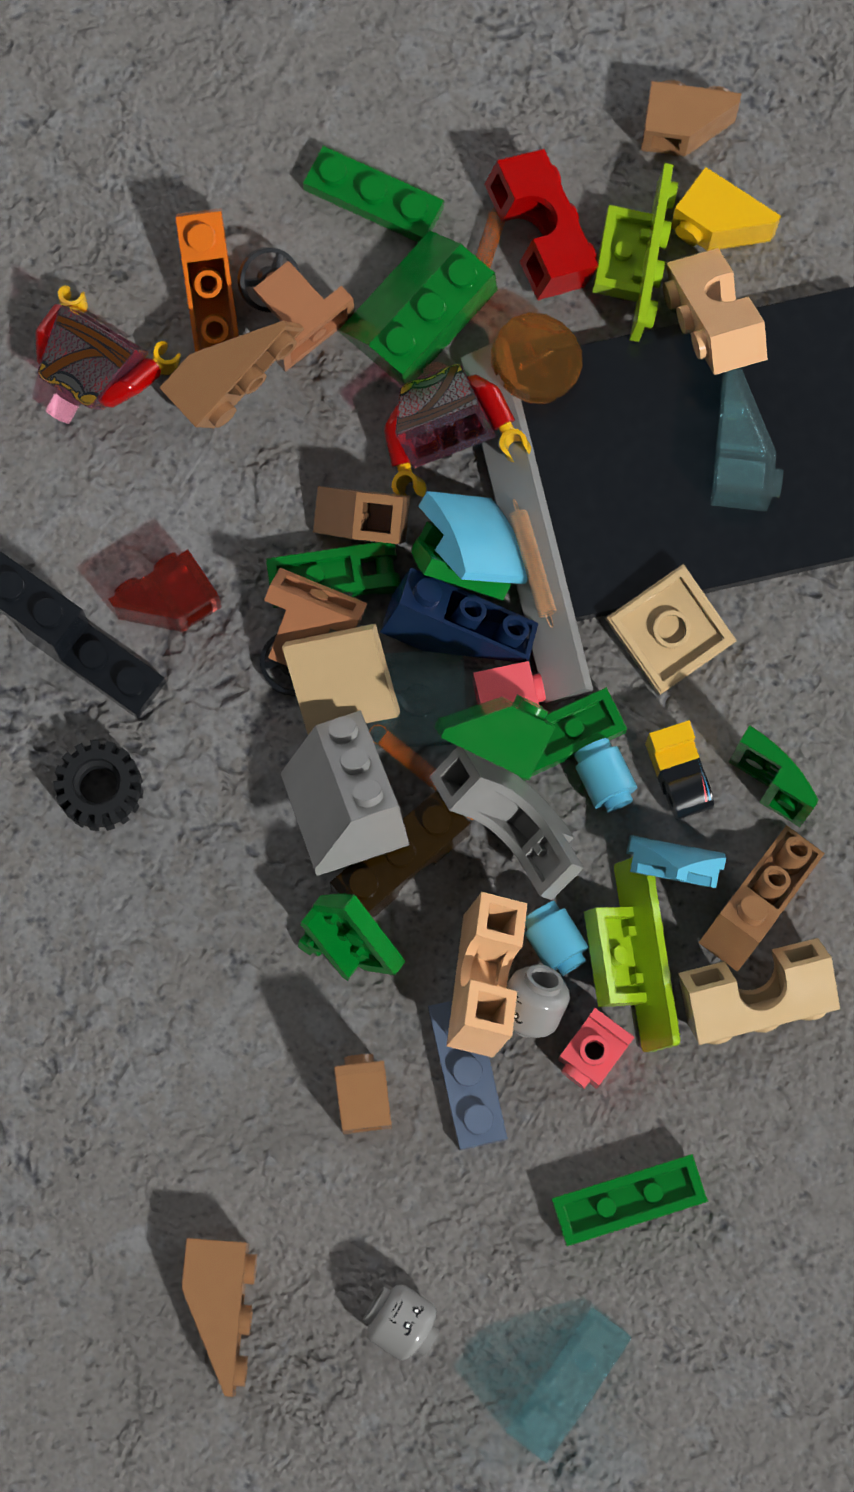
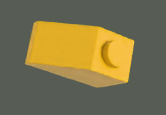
[671,167,781,251]

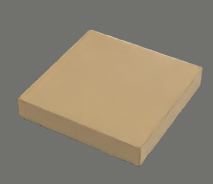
[605,564,737,695]
[282,624,400,734]

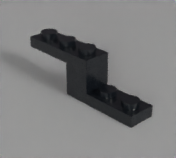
[0,551,166,719]

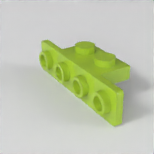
[592,163,678,342]
[584,857,680,1052]

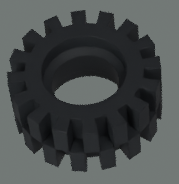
[53,740,144,831]

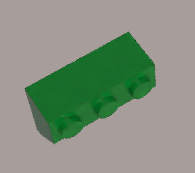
[339,231,497,387]

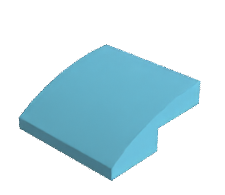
[418,491,530,584]

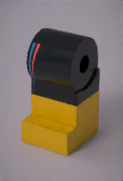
[645,720,714,820]

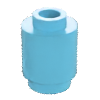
[574,738,638,813]
[524,901,589,976]

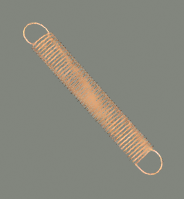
[509,499,556,628]

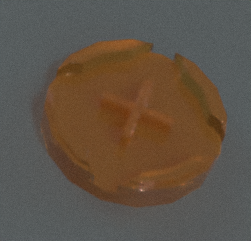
[491,313,583,404]

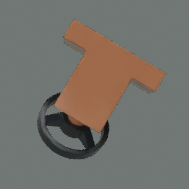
[237,247,355,372]
[260,568,367,696]

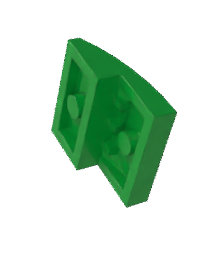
[729,725,819,827]

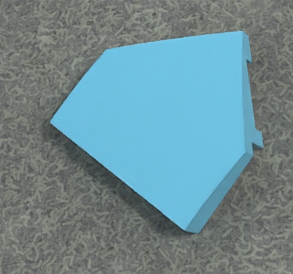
[626,835,726,888]

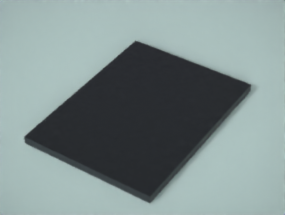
[511,286,854,622]

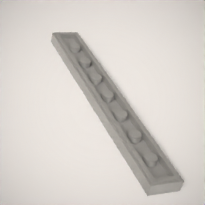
[461,340,593,705]

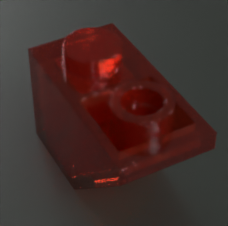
[108,549,222,632]

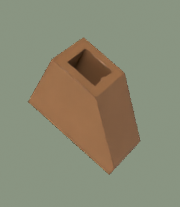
[641,80,741,157]
[313,486,410,544]
[334,1054,392,1134]

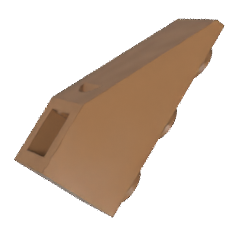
[160,321,304,428]
[698,825,825,972]
[182,1238,257,1397]

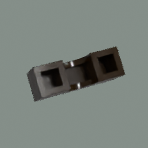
[330,790,471,918]

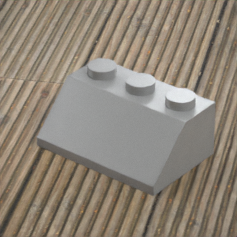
[280,710,409,876]

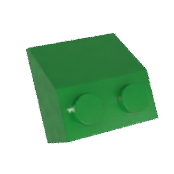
[434,694,556,780]

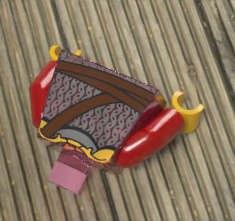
[35,285,181,424]
[384,362,531,497]

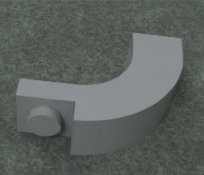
[429,746,584,900]

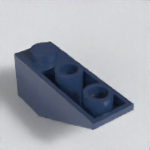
[380,568,539,663]

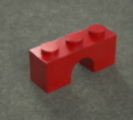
[484,149,599,300]

